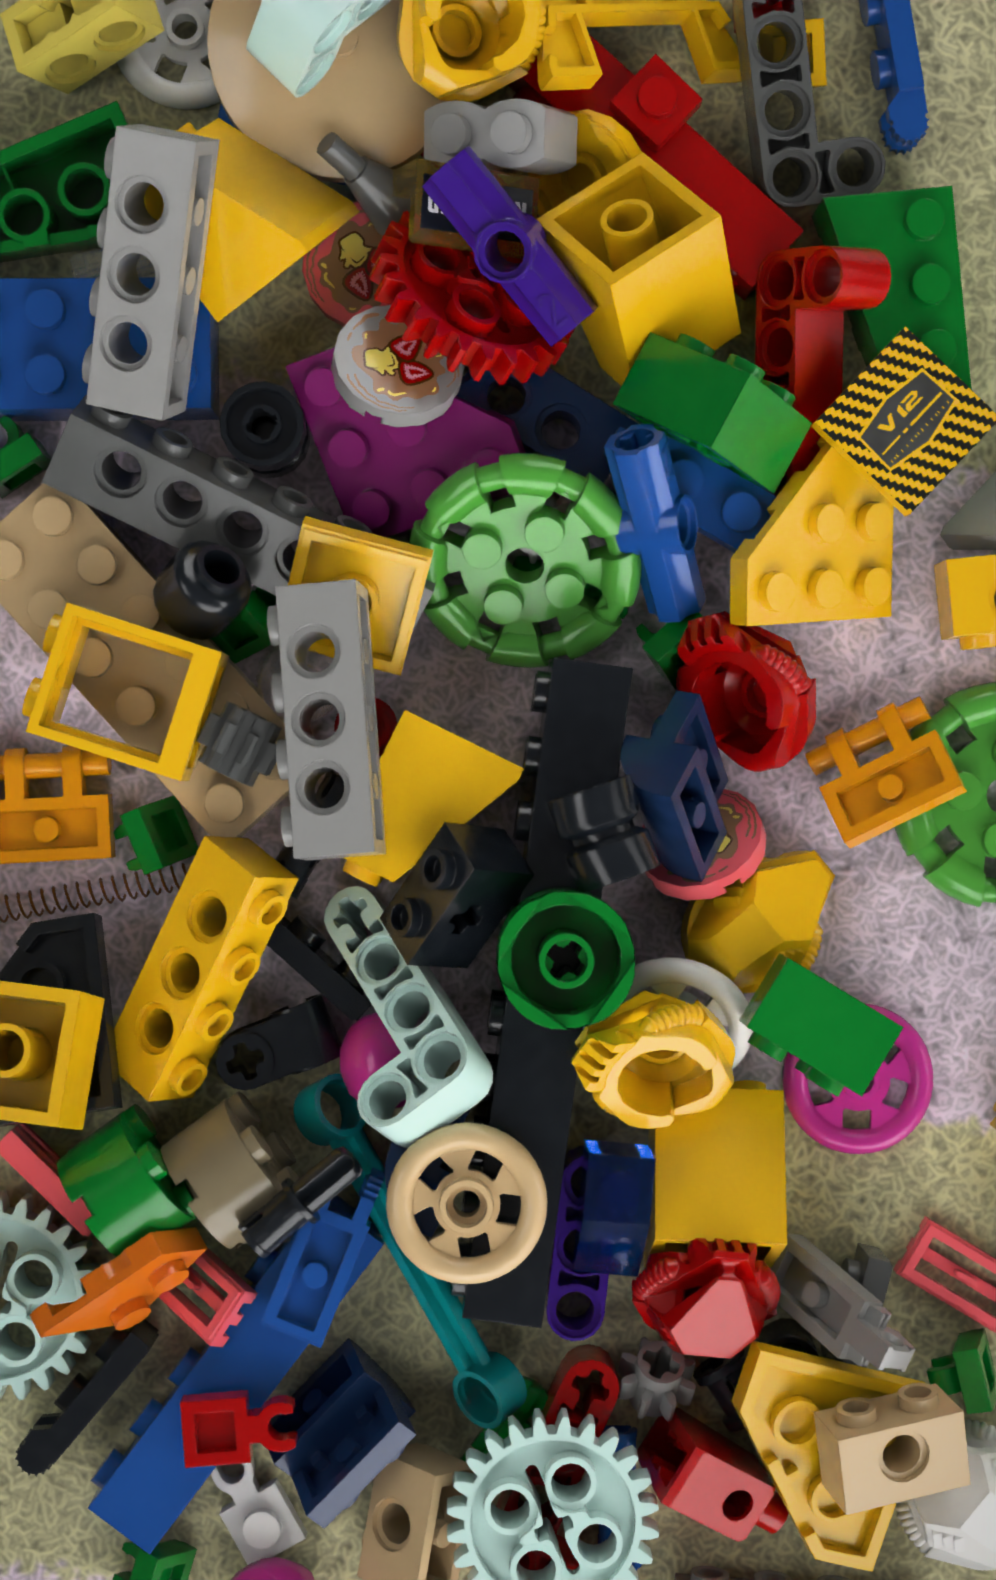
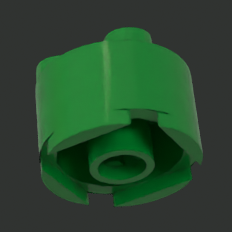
[496,887,635,1030]
[57,1104,197,1257]

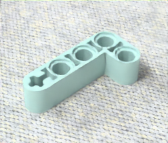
[246,0,391,98]
[324,886,493,1148]

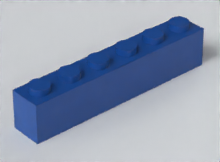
[88,1195,384,1555]

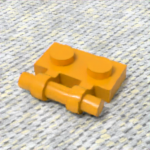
[805,696,967,849]
[0,745,116,864]

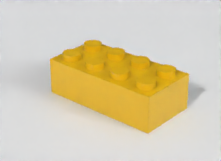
[0,981,105,1130]

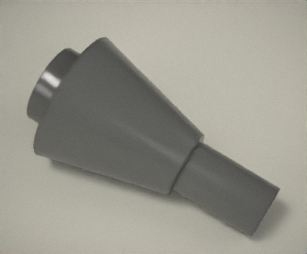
[317,132,423,235]

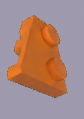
[30,1227,208,1337]

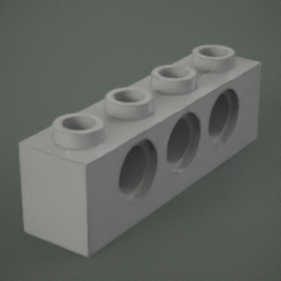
[82,124,220,421]
[267,579,386,861]

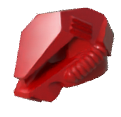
[676,611,816,772]
[632,1238,781,1359]

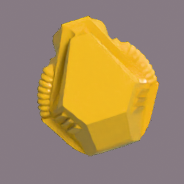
[396,0,546,102]
[681,850,835,994]
[571,990,735,1129]

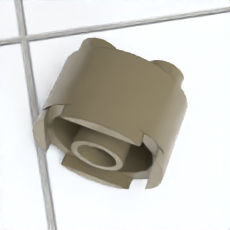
[161,1091,300,1250]

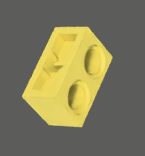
[0,0,164,94]

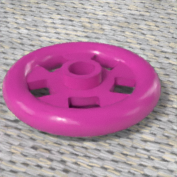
[782,1003,933,1154]

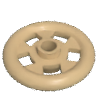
[386,1123,548,1284]

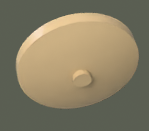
[207,0,446,183]

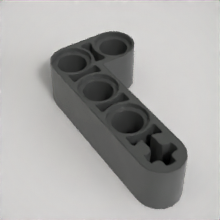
[732,0,886,207]

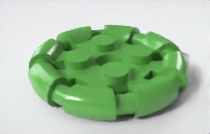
[409,453,642,668]
[894,682,996,907]

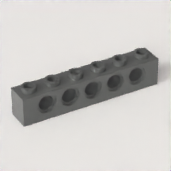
[42,395,436,630]

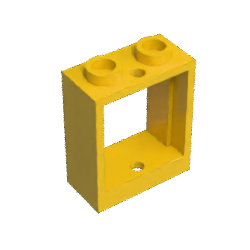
[22,602,229,781]

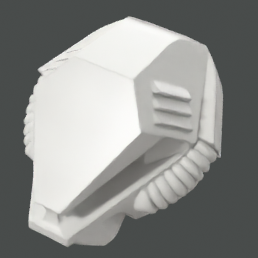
[895,1419,996,1571]

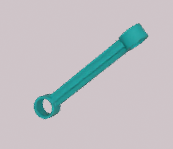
[294,1073,527,1429]

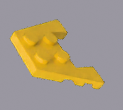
[537,0,742,91]

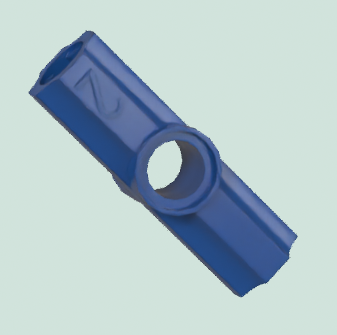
[604,424,706,622]

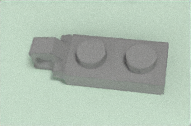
[771,1233,916,1372]

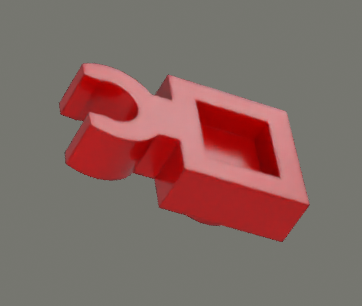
[180,1390,298,1468]

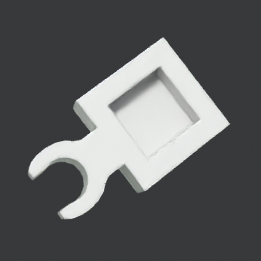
[211,1457,307,1565]

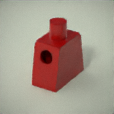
[637,1406,789,1542]

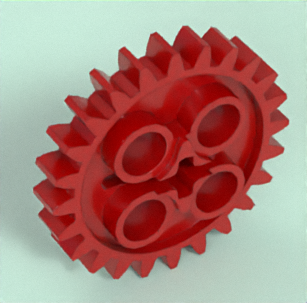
[369,210,576,385]

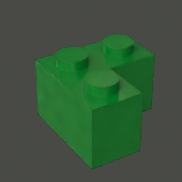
[612,332,812,493]
[739,953,904,1097]

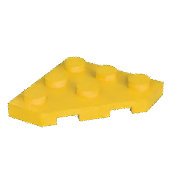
[730,437,894,626]
[731,1341,925,1572]

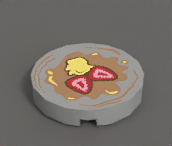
[331,305,465,428]

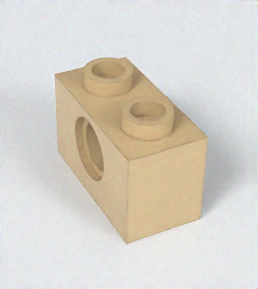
[814,1383,971,1515]
[357,1443,474,1580]

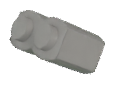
[424,99,578,176]

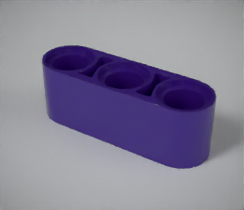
[545,1145,619,1341]

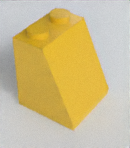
[144,118,360,323]
[537,152,741,386]
[342,710,524,887]
[643,1080,787,1269]

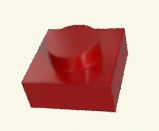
[609,54,703,154]

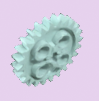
[0,1190,101,1401]
[447,1408,659,1580]

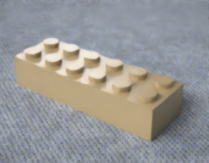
[0,483,289,838]

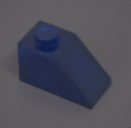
[573,1139,656,1277]

